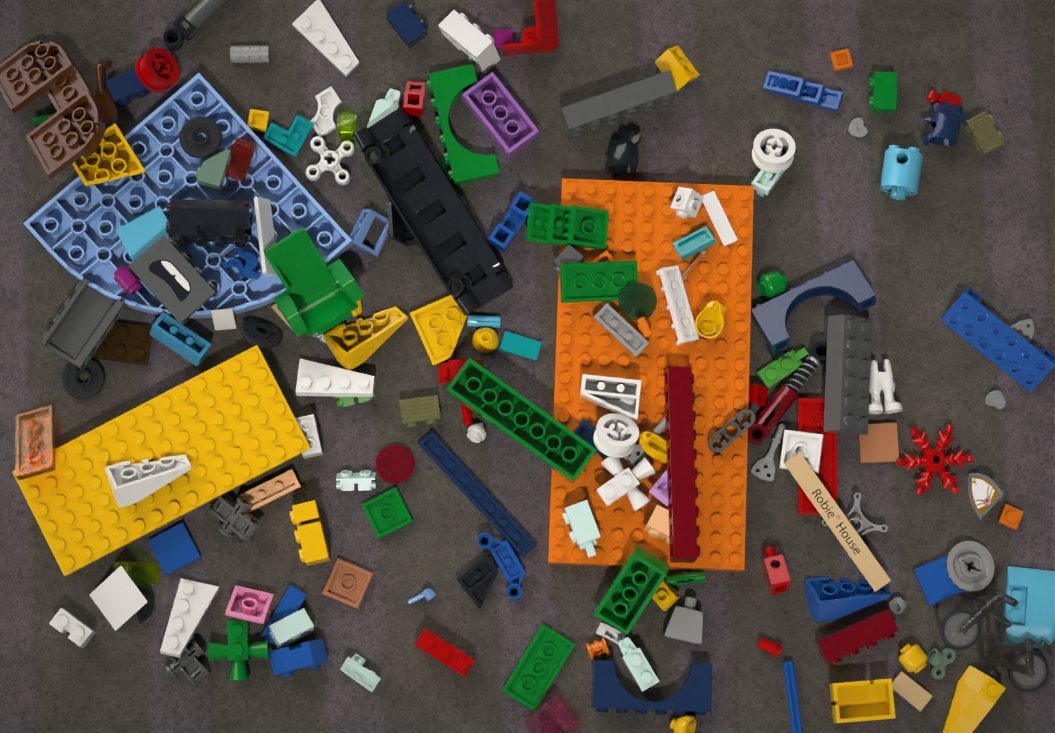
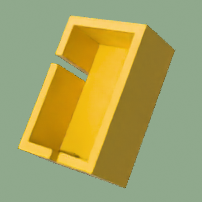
[290,500,331,566]
[829,678,896,724]

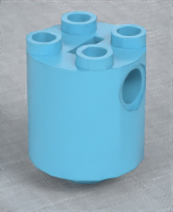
[880,145,923,200]

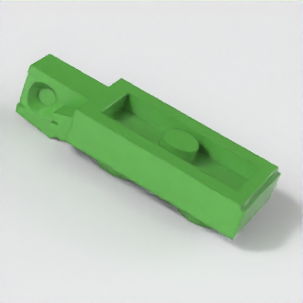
[757,348,809,389]

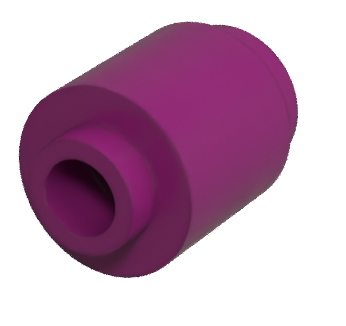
[114,266,142,295]

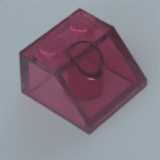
[523,694,582,733]

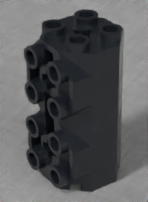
[166,199,252,247]

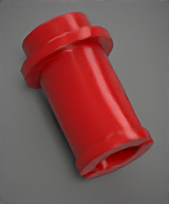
[757,637,783,657]

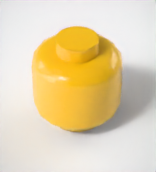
[898,644,928,674]

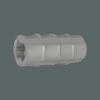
[230,45,270,64]

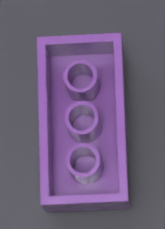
[462,72,539,159]

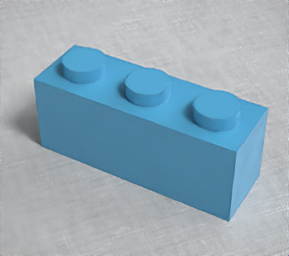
[150,312,211,367]

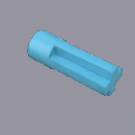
[467,315,500,328]

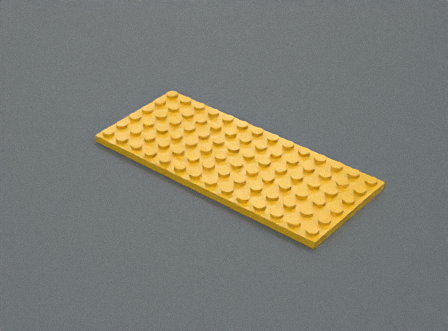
[12,345,311,577]

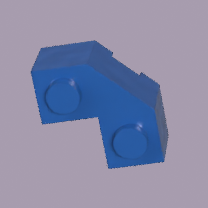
[269,639,328,677]

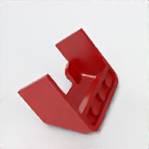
[503,0,559,56]

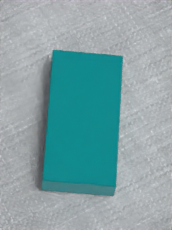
[672,226,716,261]
[499,331,542,361]

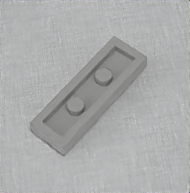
[593,303,649,358]

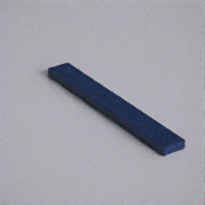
[418,431,537,558]

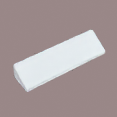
[254,197,277,277]

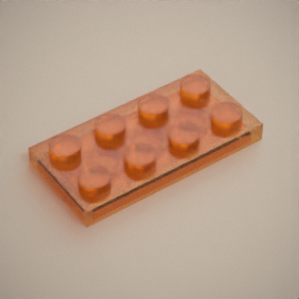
[15,405,56,481]

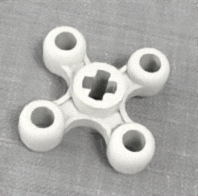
[306,136,355,186]

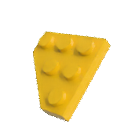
[410,291,468,366]

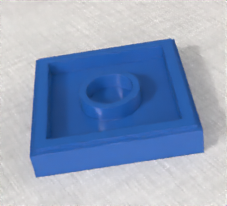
[148,522,201,576]
[913,555,965,606]

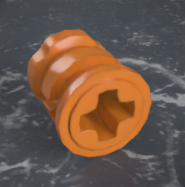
[586,637,610,660]

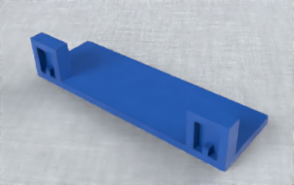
[941,286,1055,392]

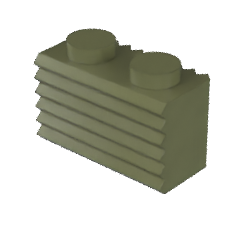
[963,111,1004,158]
[399,395,441,428]

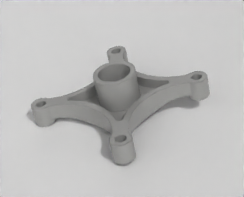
[822,493,888,558]

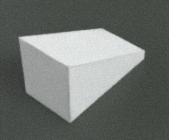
[596,622,626,644]

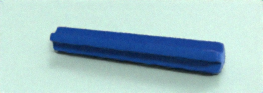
[783,661,804,733]

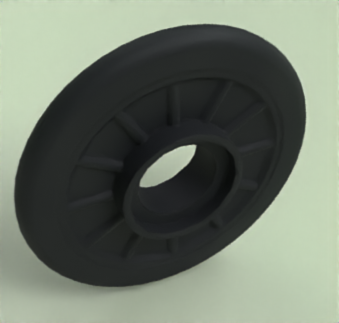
[179,117,222,158]
[241,318,283,348]
[62,359,105,399]

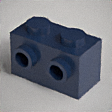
[386,1,428,49]
[105,68,151,106]

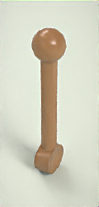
[681,249,707,281]

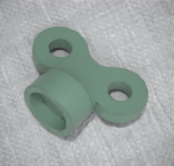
[927,648,956,680]

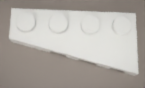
[292,0,359,77]
[296,359,375,397]
[160,578,219,658]

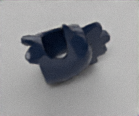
[923,101,967,146]

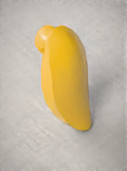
[639,431,667,463]

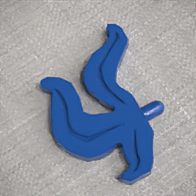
[221,248,261,280]

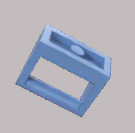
[349,209,389,257]

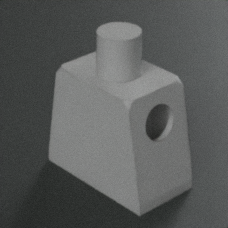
[663,597,703,645]

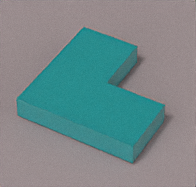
[263,115,315,157]

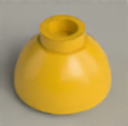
[472,327,499,354]
[670,715,696,733]

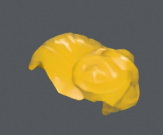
[695,301,725,339]

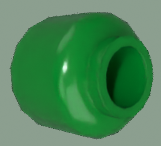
[757,271,787,298]

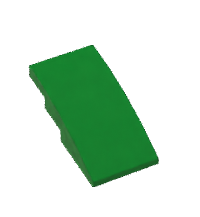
[525,202,609,249]

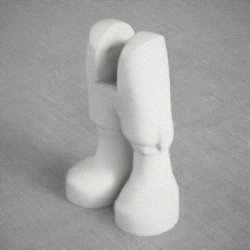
[869,359,902,414]

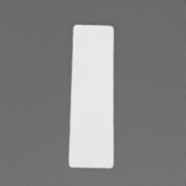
[702,191,738,246]

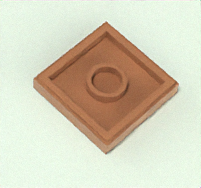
[858,423,899,463]
[322,558,374,609]

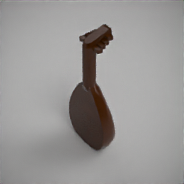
[94,62,118,129]

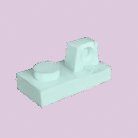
[751,170,785,197]
[340,653,381,692]

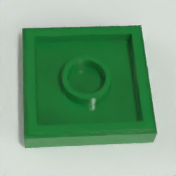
[361,487,413,539]

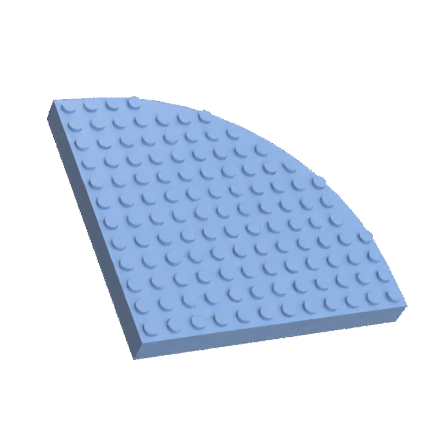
[23,73,352,318]

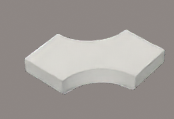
[310,86,342,137]

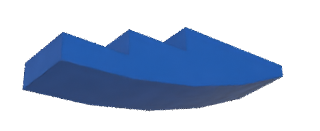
[763,71,844,112]

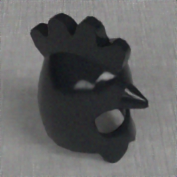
[605,129,642,178]

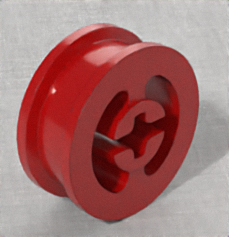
[135,47,180,93]

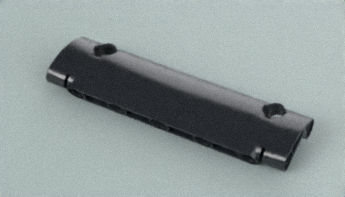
[352,107,514,316]

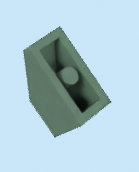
[196,149,233,191]

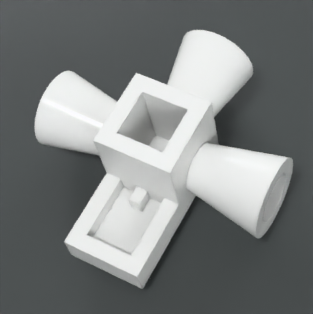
[596,456,655,512]

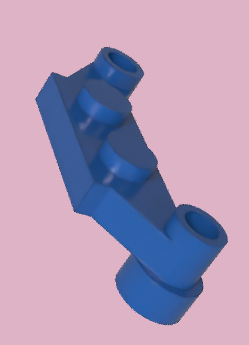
[477,533,526,600]

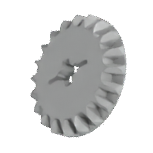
[946,541,995,592]

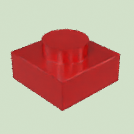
[749,384,768,407]

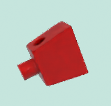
[762,547,791,596]

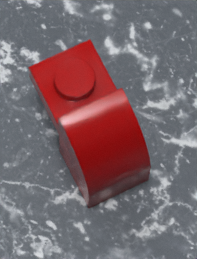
[403,81,426,117]
[438,359,483,384]

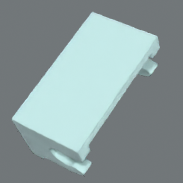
[269,608,314,649]

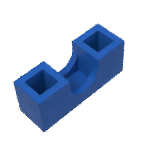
[488,191,536,253]

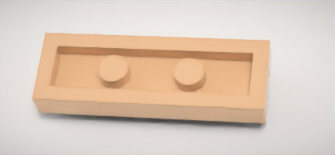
[239,469,301,513]

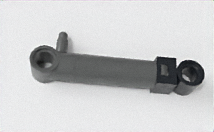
[163,0,229,51]

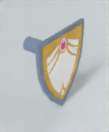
[968,473,1004,520]

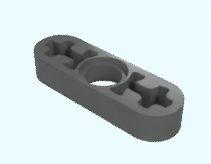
[708,409,755,453]

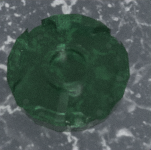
[618,282,657,321]

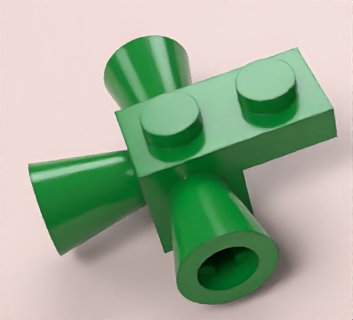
[208,620,269,681]

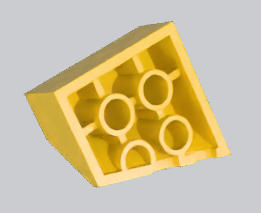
[72,123,146,187]

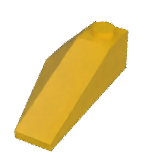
[323,306,408,371]
[942,665,1006,733]

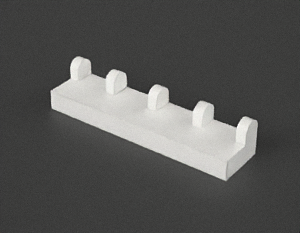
[656,265,699,346]

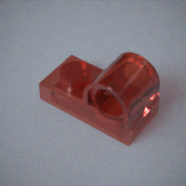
[225,138,257,182]

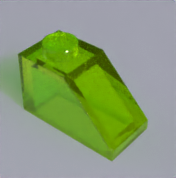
[337,111,358,141]
[113,562,160,584]

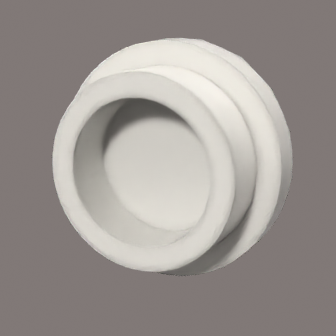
[467,423,486,443]

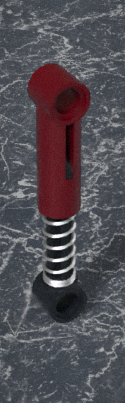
[748,341,827,445]

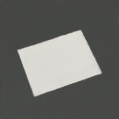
[90,566,147,631]

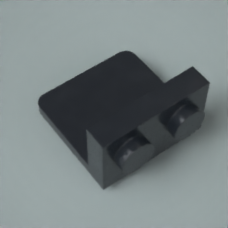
[386,201,418,247]

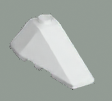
[105,455,192,508]

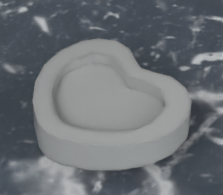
[848,117,867,138]
[985,390,1006,409]

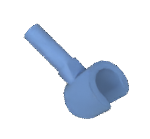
[408,588,436,604]

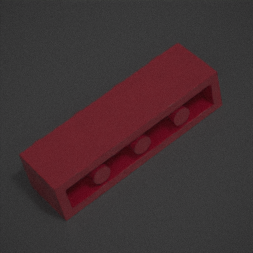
[815,609,899,665]

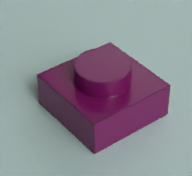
[493,29,513,50]

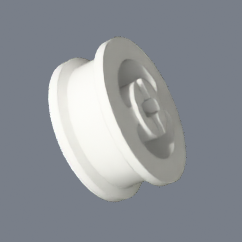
[752,129,796,173]
[593,413,639,458]

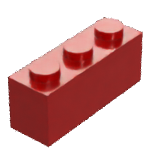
[415,629,475,677]

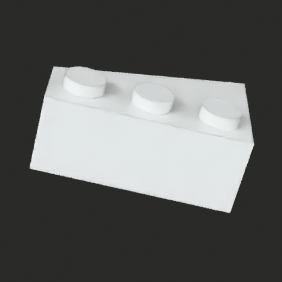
[438,10,500,75]
[580,374,641,422]

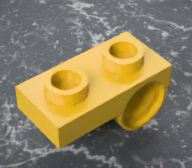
[652,579,680,611]

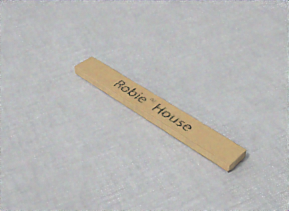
[784,452,891,592]

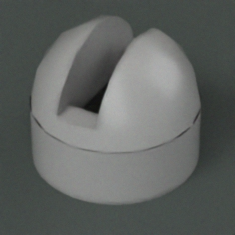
[889,597,907,614]

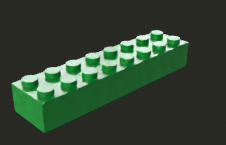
[446,358,597,484]

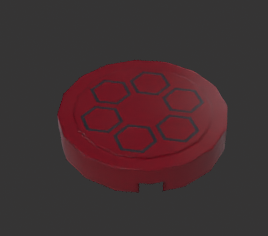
[376,445,415,484]

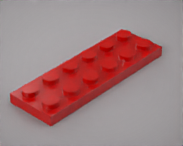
[797,398,838,515]

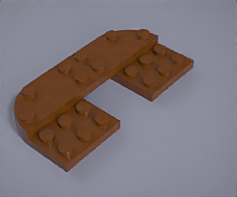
[0,41,106,179]

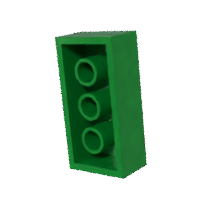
[594,545,670,635]

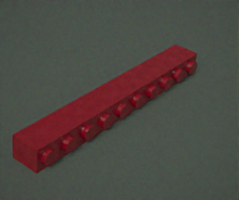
[664,366,700,563]

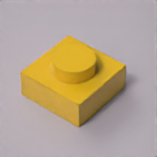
[247,109,269,132]

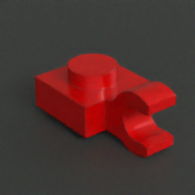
[926,90,962,108]

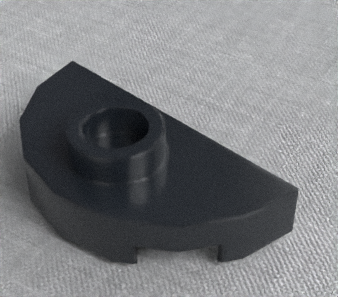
[136,585,154,623]

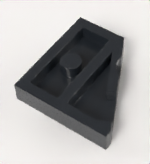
[456,555,499,609]

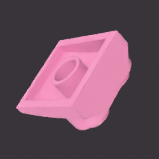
[225,585,274,624]

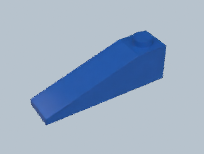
[804,577,891,622]

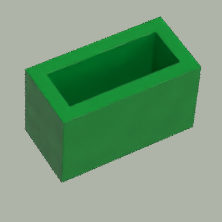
[868,71,897,114]

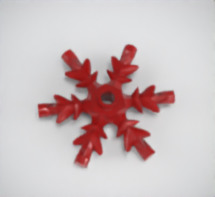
[896,425,974,497]

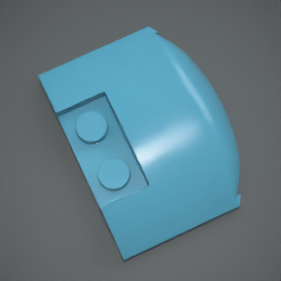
[1002,566,1055,649]

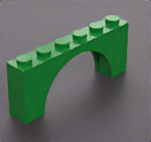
[426,64,500,187]

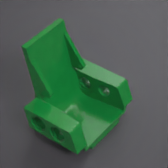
[263,227,365,337]

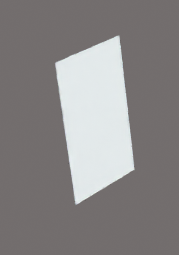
[211,308,236,330]

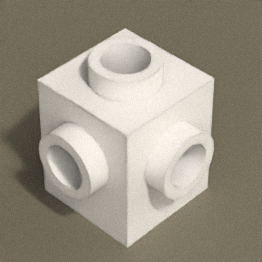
[670,187,704,219]

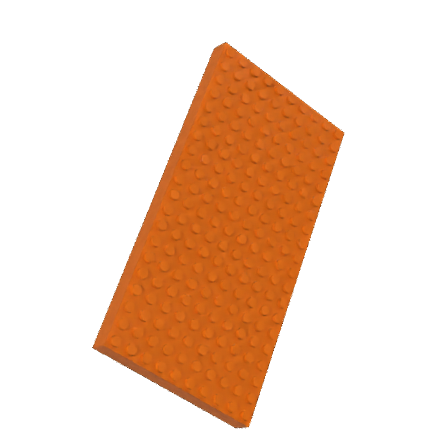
[548,178,754,572]

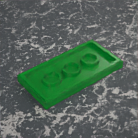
[560,260,638,303]
[502,624,576,712]

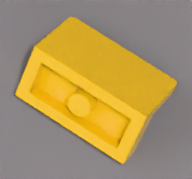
[655,45,700,91]

